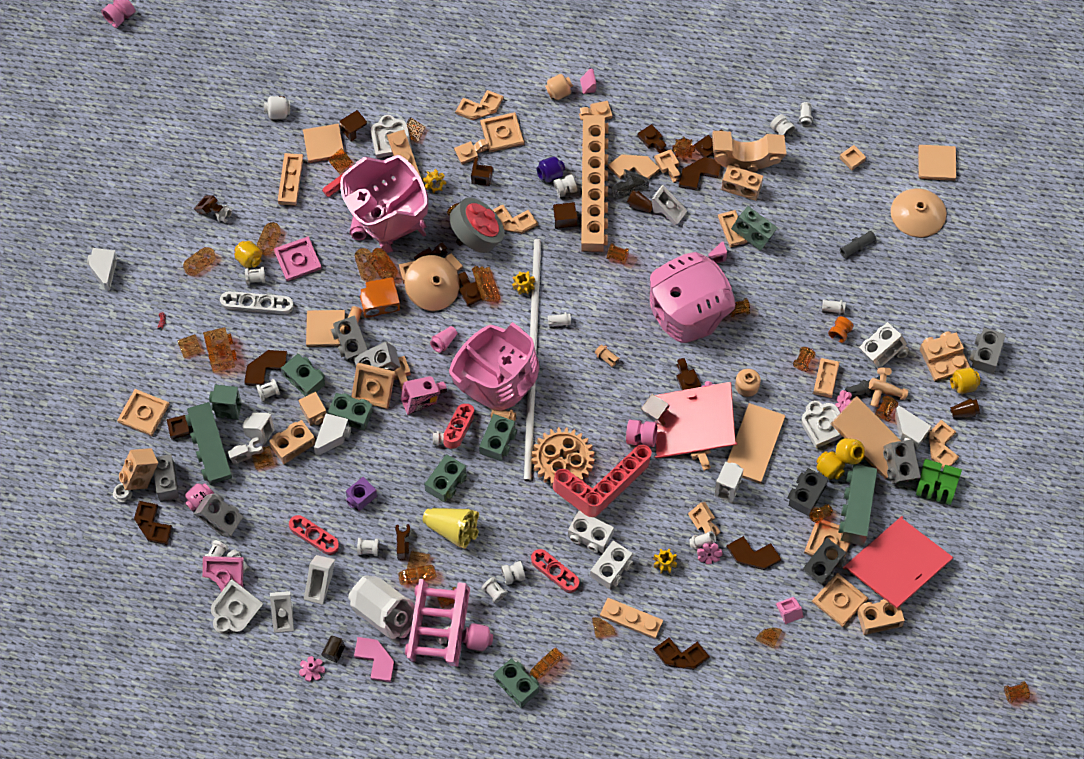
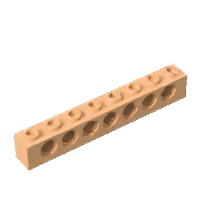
[581,115,608,252]

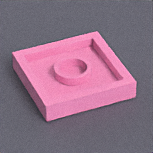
[274,236,322,282]

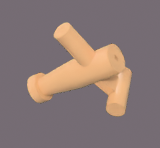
[869,368,908,407]

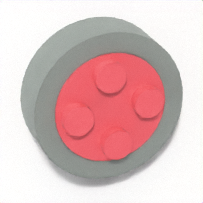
[449,198,504,253]

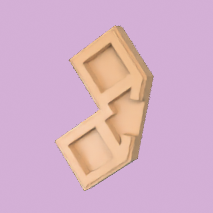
[455,90,504,120]
[608,154,660,181]
[493,204,538,234]
[928,420,959,469]

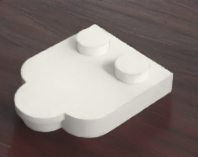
[371,115,412,158]
[801,401,843,448]
[211,579,264,633]

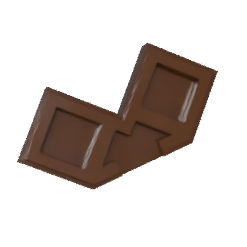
[679,157,721,191]
[244,350,288,386]
[134,501,172,545]
[726,536,781,570]
[653,638,710,670]

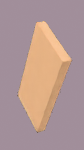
[831,396,901,479]
[727,403,785,484]

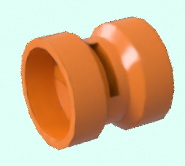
[828,316,854,343]

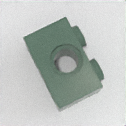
[281,354,325,397]

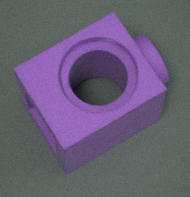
[345,477,377,511]

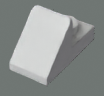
[652,185,687,225]
[270,591,294,633]

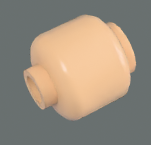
[545,74,573,100]
[735,368,761,397]

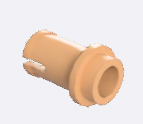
[344,306,363,331]
[595,344,620,368]
[491,409,516,421]

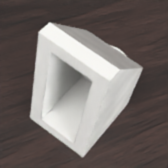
[87,248,118,291]
[894,405,931,450]
[243,413,275,445]
[314,414,351,455]
[304,555,335,604]

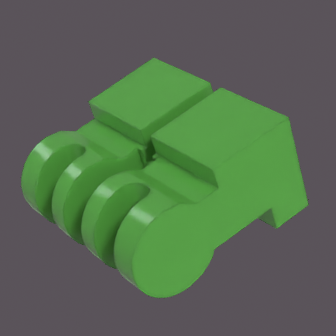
[916,459,962,505]

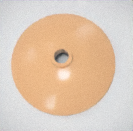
[891,188,946,238]
[404,255,460,311]

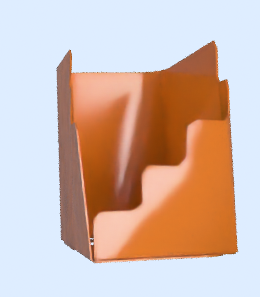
[360,277,400,318]

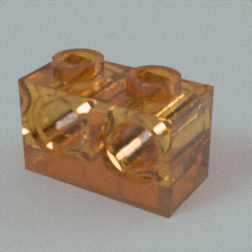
[203,327,238,373]

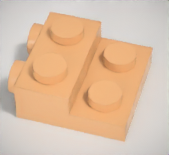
[920,331,970,382]

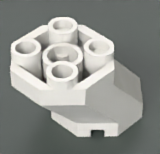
[348,575,415,639]

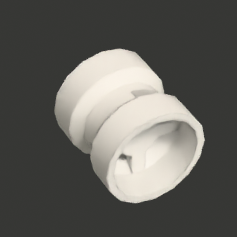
[770,114,796,135]
[553,174,577,198]
[501,561,525,585]

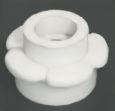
[216,205,232,223]
[113,483,132,502]

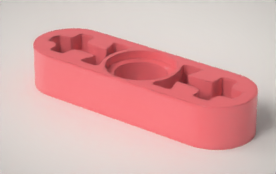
[443,404,474,449]
[289,515,339,555]
[531,549,579,593]

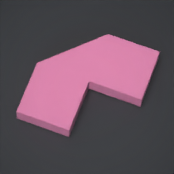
[354,637,394,682]

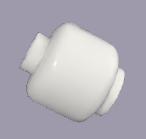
[264,96,290,119]

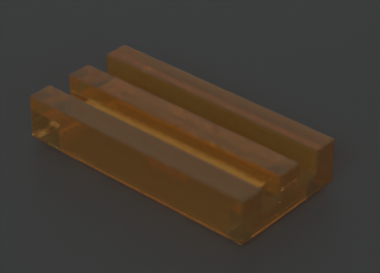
[472,266,501,302]

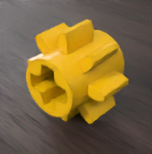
[423,169,447,193]
[512,271,536,295]
[653,549,677,574]

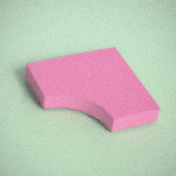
[202,556,244,592]

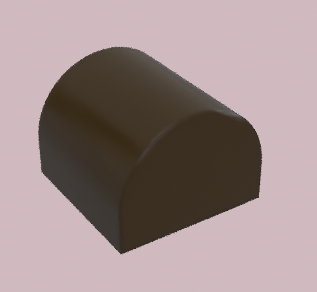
[321,636,346,663]

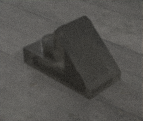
[612,169,649,201]

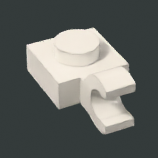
[228,438,264,464]

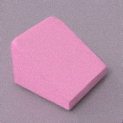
[580,69,596,94]
[708,242,727,263]
[776,597,803,624]

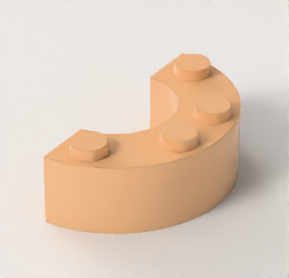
[712,131,786,172]

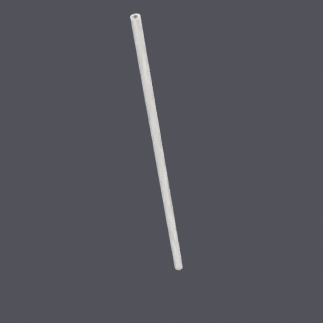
[524,239,541,481]

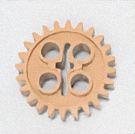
[531,427,595,487]

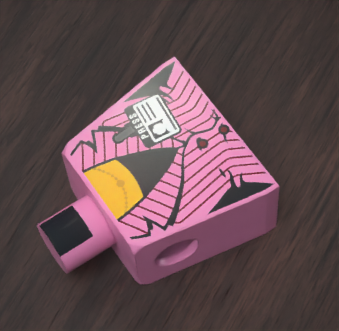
[400,376,447,415]

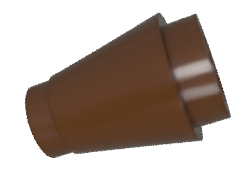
[626,190,653,213]
[950,398,980,418]

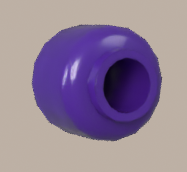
[536,156,565,183]

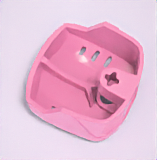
[340,155,429,242]
[650,252,735,343]
[449,322,539,411]

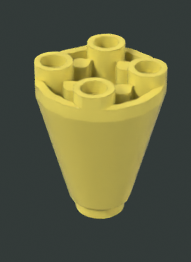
[423,508,479,549]

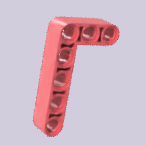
[553,445,652,517]

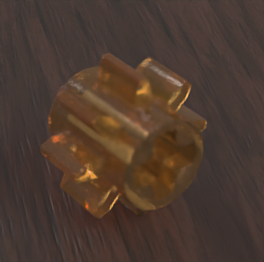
[672,136,695,161]

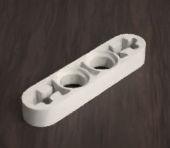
[220,291,294,314]

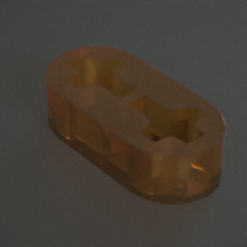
[257,222,281,256]
[183,247,216,276]
[355,248,377,282]
[369,248,398,279]
[398,565,437,585]
[529,648,564,681]

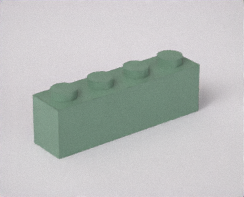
[185,402,232,485]
[838,464,877,546]

